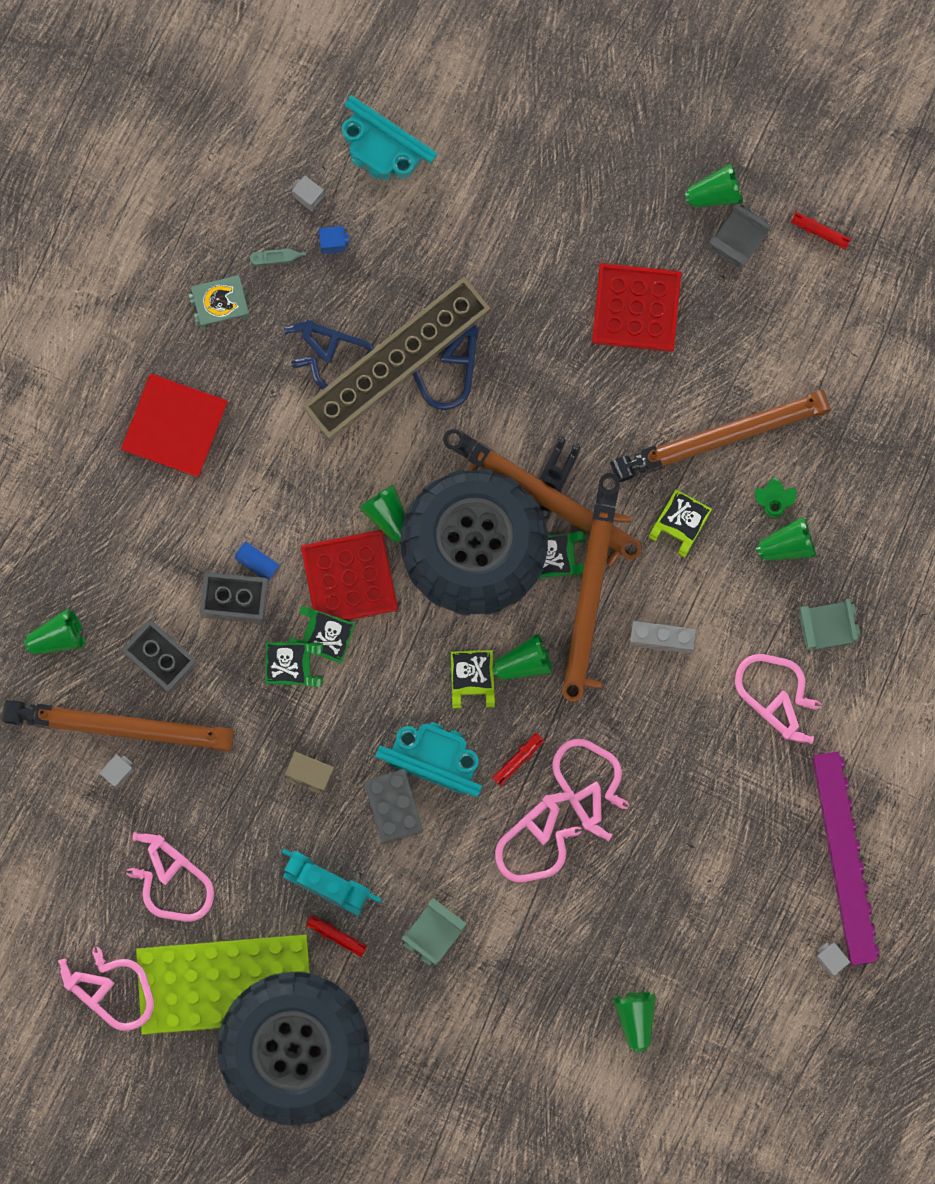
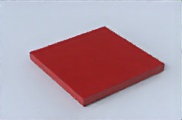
[592,263,682,352]
[121,373,228,478]
[300,530,398,621]

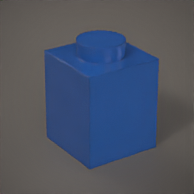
[319,226,349,254]

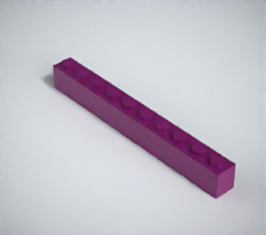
[812,751,880,967]

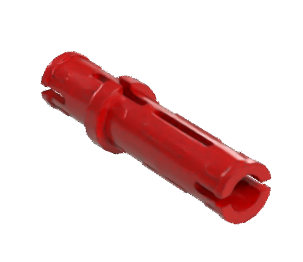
[791,211,851,250]
[491,732,545,787]
[306,914,367,958]

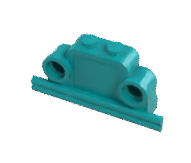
[342,95,438,180]
[375,722,482,798]
[281,848,382,917]

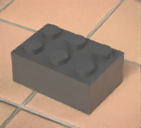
[200,572,269,624]
[121,619,198,695]
[364,769,423,845]

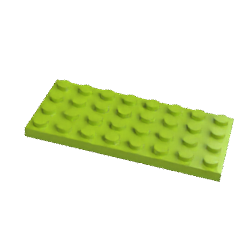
[136,935,310,1035]

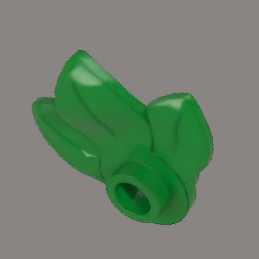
[755,477,797,518]

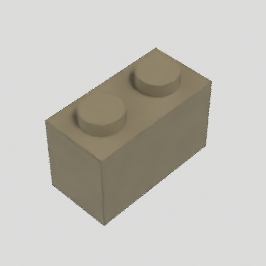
[285,752,334,794]

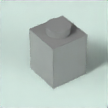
[292,175,325,211]
[99,754,134,789]
[816,943,850,977]

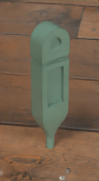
[250,249,306,267]

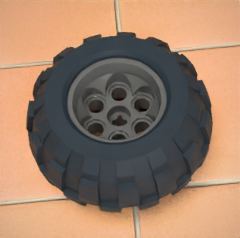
[401,469,548,616]
[217,972,370,1126]

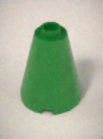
[685,163,744,208]
[359,484,406,544]
[756,517,816,561]
[24,608,85,655]
[492,634,553,680]
[613,992,656,1052]

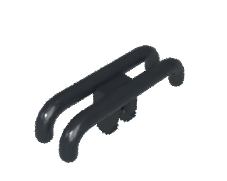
[539,437,580,518]

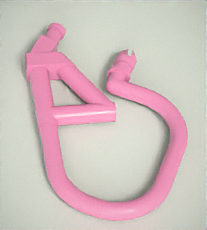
[735,654,821,744]
[552,739,629,842]
[495,791,582,883]
[126,832,214,922]
[58,947,154,1031]

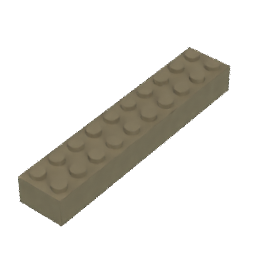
[303,276,491,441]

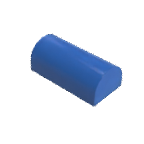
[234,541,281,583]

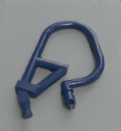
[283,320,375,390]
[413,325,479,410]

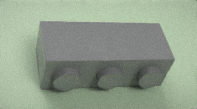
[629,621,696,654]

